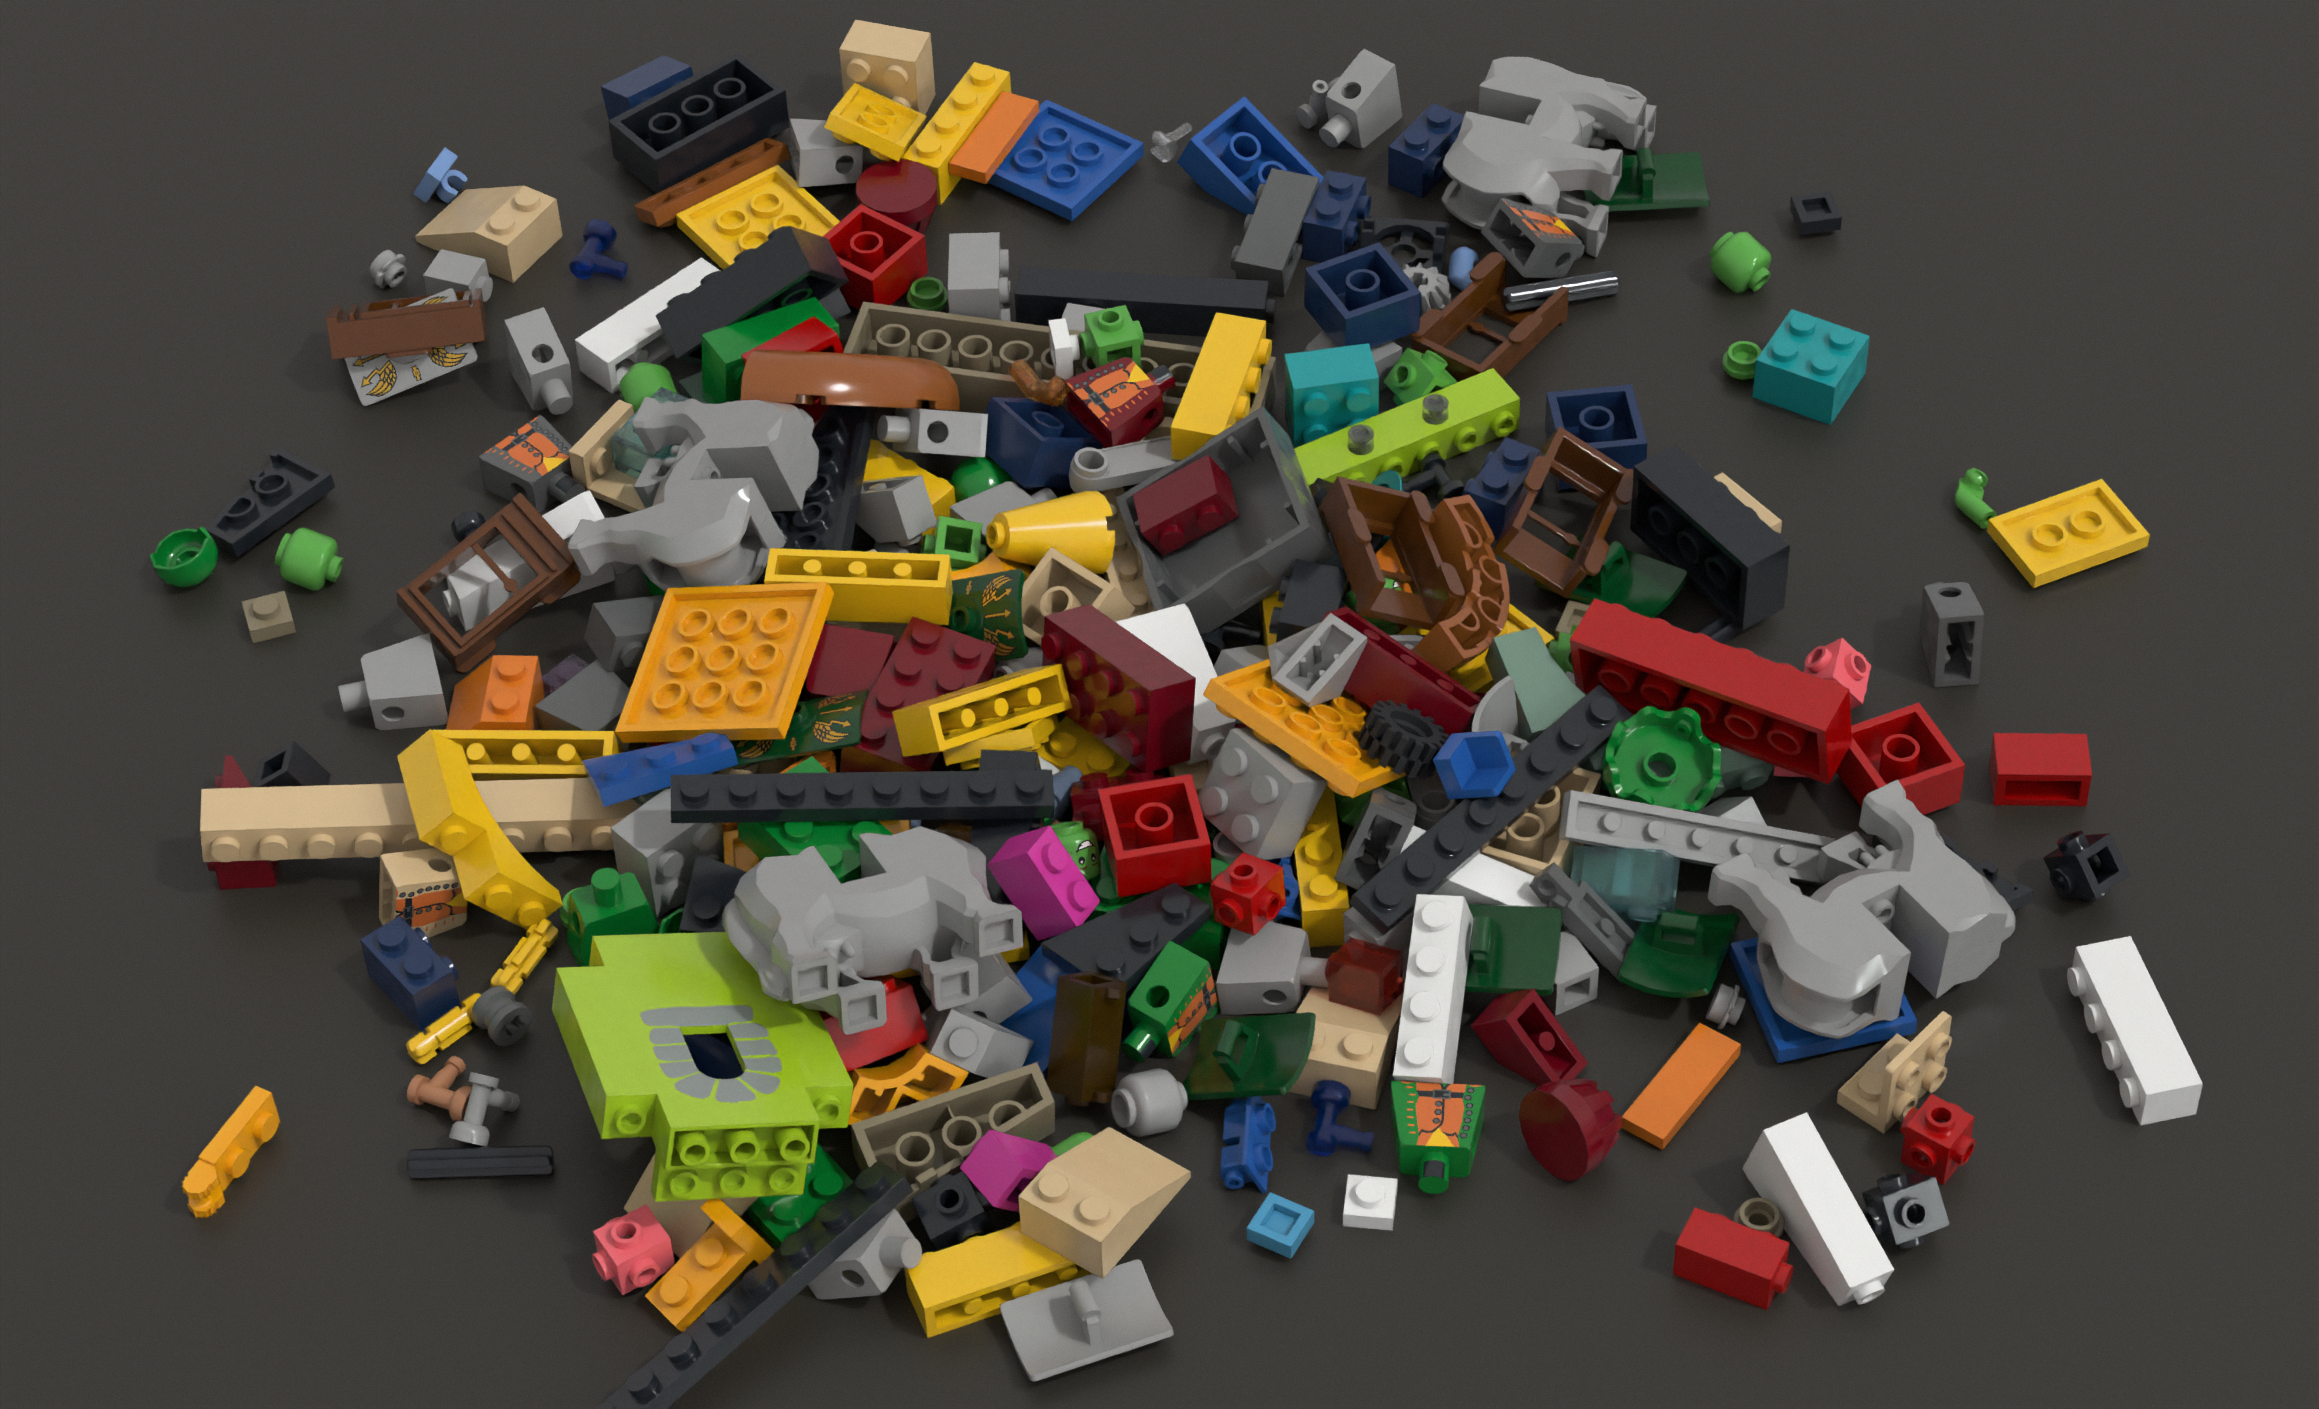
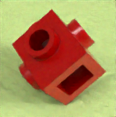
[1210,852,1286,936]
[1900,1094,1976,1185]

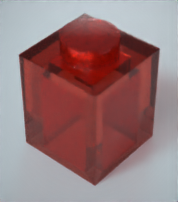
[1325,937,1403,1015]

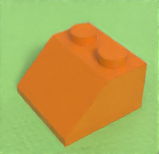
[446,655,545,730]

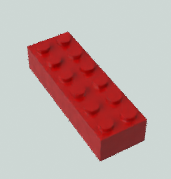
[1569,598,1852,785]

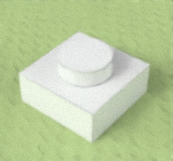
[1048,318,1080,381]
[1343,1174,1398,1231]

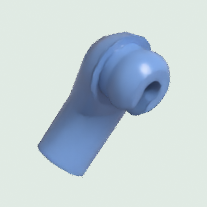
[1448,246,1479,291]

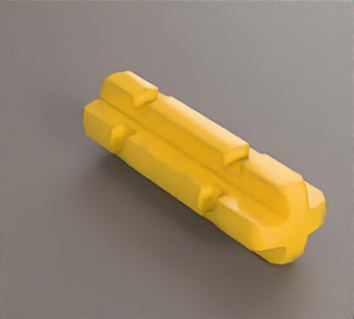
[490,918,559,995]
[406,993,481,1065]

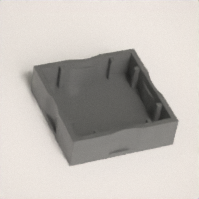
[1116,406,1336,634]

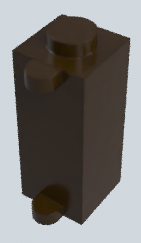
[1047,971,1127,1106]

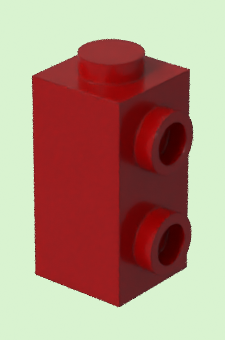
[1673,1208,1794,1310]

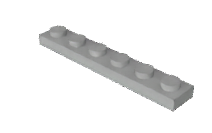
[1559,790,1835,886]

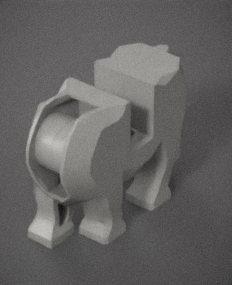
[1442,57,1657,258]
[568,397,819,591]
[1707,779,2016,1039]
[722,826,1023,1035]

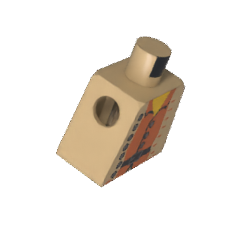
[379,848,467,938]

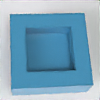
[1246,1192,1314,1259]

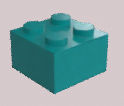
[1753,309,1870,425]
[1284,343,1379,448]

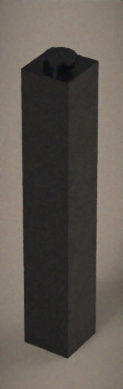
[1014,266,1276,337]

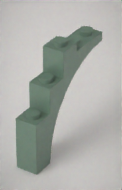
[1485,627,1775,800]

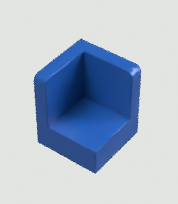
[1433,730,1516,799]

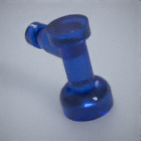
[569,219,628,279]
[1306,1080,1374,1156]

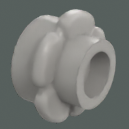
[369,250,407,288]
[1705,983,1746,1029]

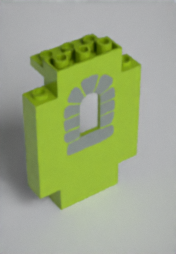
[552,932,854,1202]

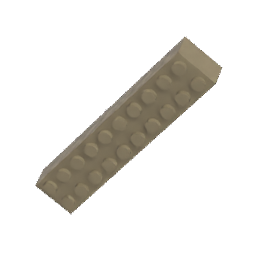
[844,302,1276,419]

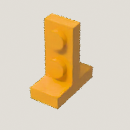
[645,1199,775,1332]

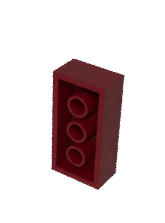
[1041,604,1196,773]
[840,616,997,773]

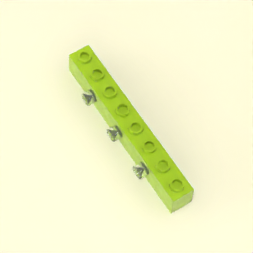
[1294,368,1520,486]

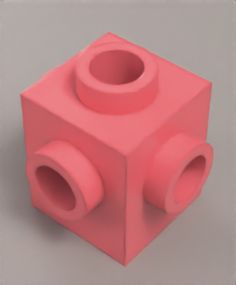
[1804,638,1871,709]
[592,1204,675,1295]

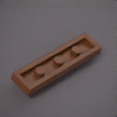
[634,138,791,228]

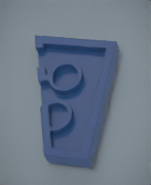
[582,733,738,807]

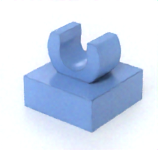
[413,147,467,204]

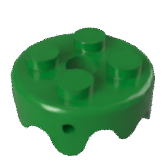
[1602,706,1722,813]

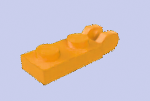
[182,1086,281,1219]

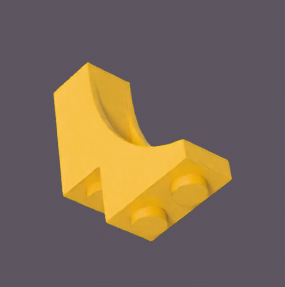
[397,729,563,930]

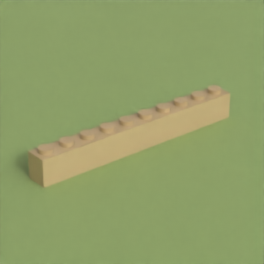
[200,778,667,862]

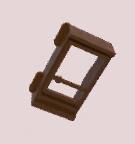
[1409,252,1569,382]
[326,288,488,360]
[1492,426,1633,599]
[1318,476,1465,631]
[396,492,581,674]

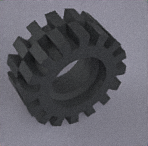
[1357,700,1449,779]

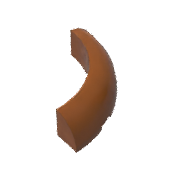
[740,350,960,411]
[1411,494,1510,673]

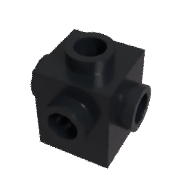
[2043,831,2130,902]
[911,1171,996,1251]
[1862,1172,1950,1249]

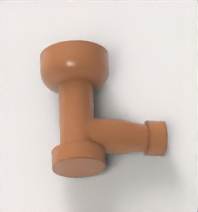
[407,1056,472,1122]

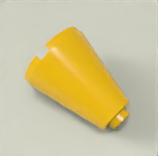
[986,491,1115,574]

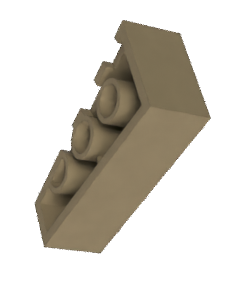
[851,1062,1055,1223]

